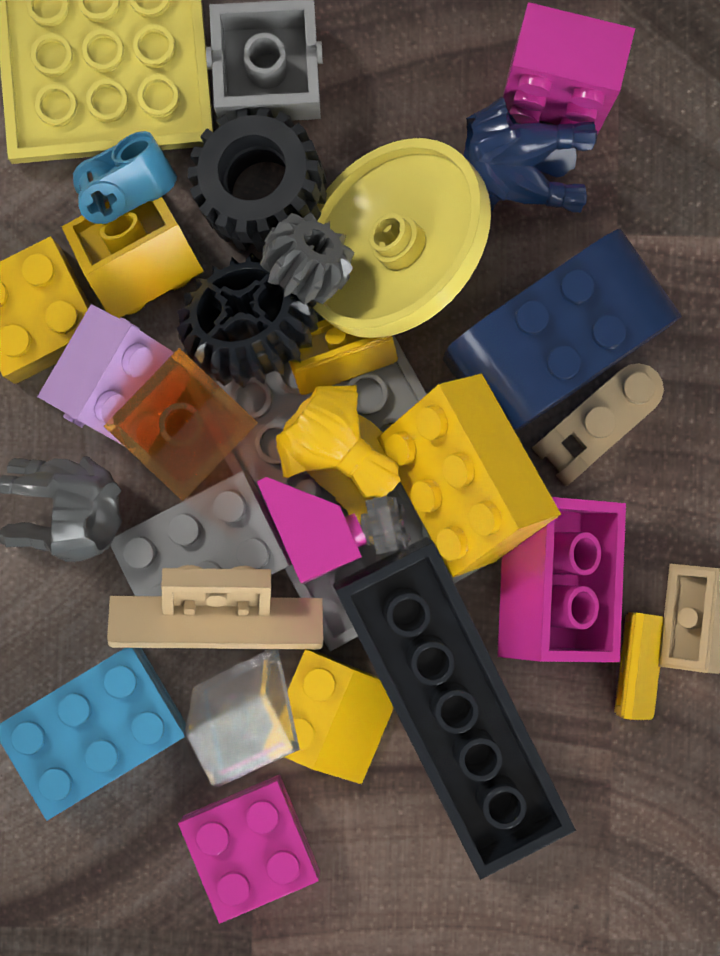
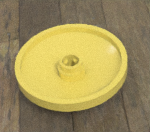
[313,138,491,338]

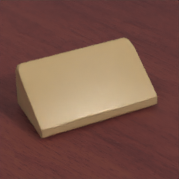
[659,564,720,674]

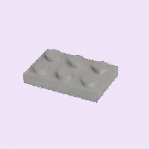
[111,470,292,596]

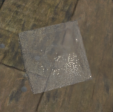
[185,649,300,787]

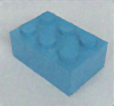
[0,648,191,821]

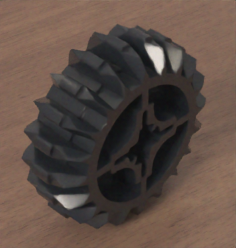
[177,253,318,388]

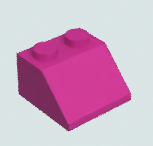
[257,477,367,584]

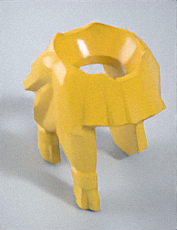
[276,385,401,525]

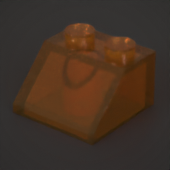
[103,348,258,502]

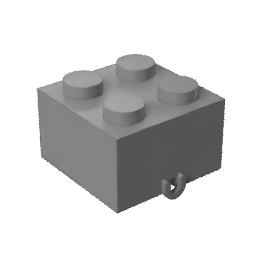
[206,0,323,121]

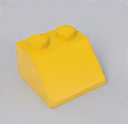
[61,197,204,318]
[263,649,394,785]

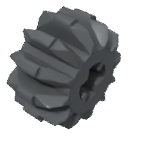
[260,213,354,305]

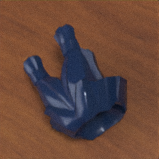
[464,97,597,212]

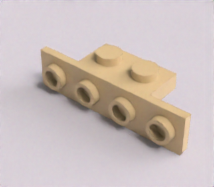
[107,565,323,649]

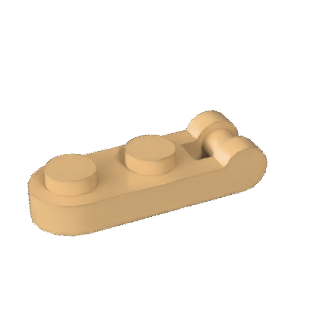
[532,363,664,486]

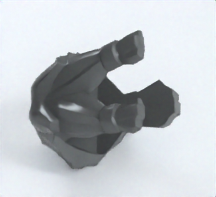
[0,456,122,562]

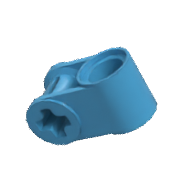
[73,131,177,224]

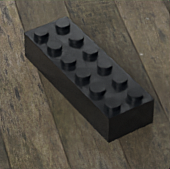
[332,537,576,880]

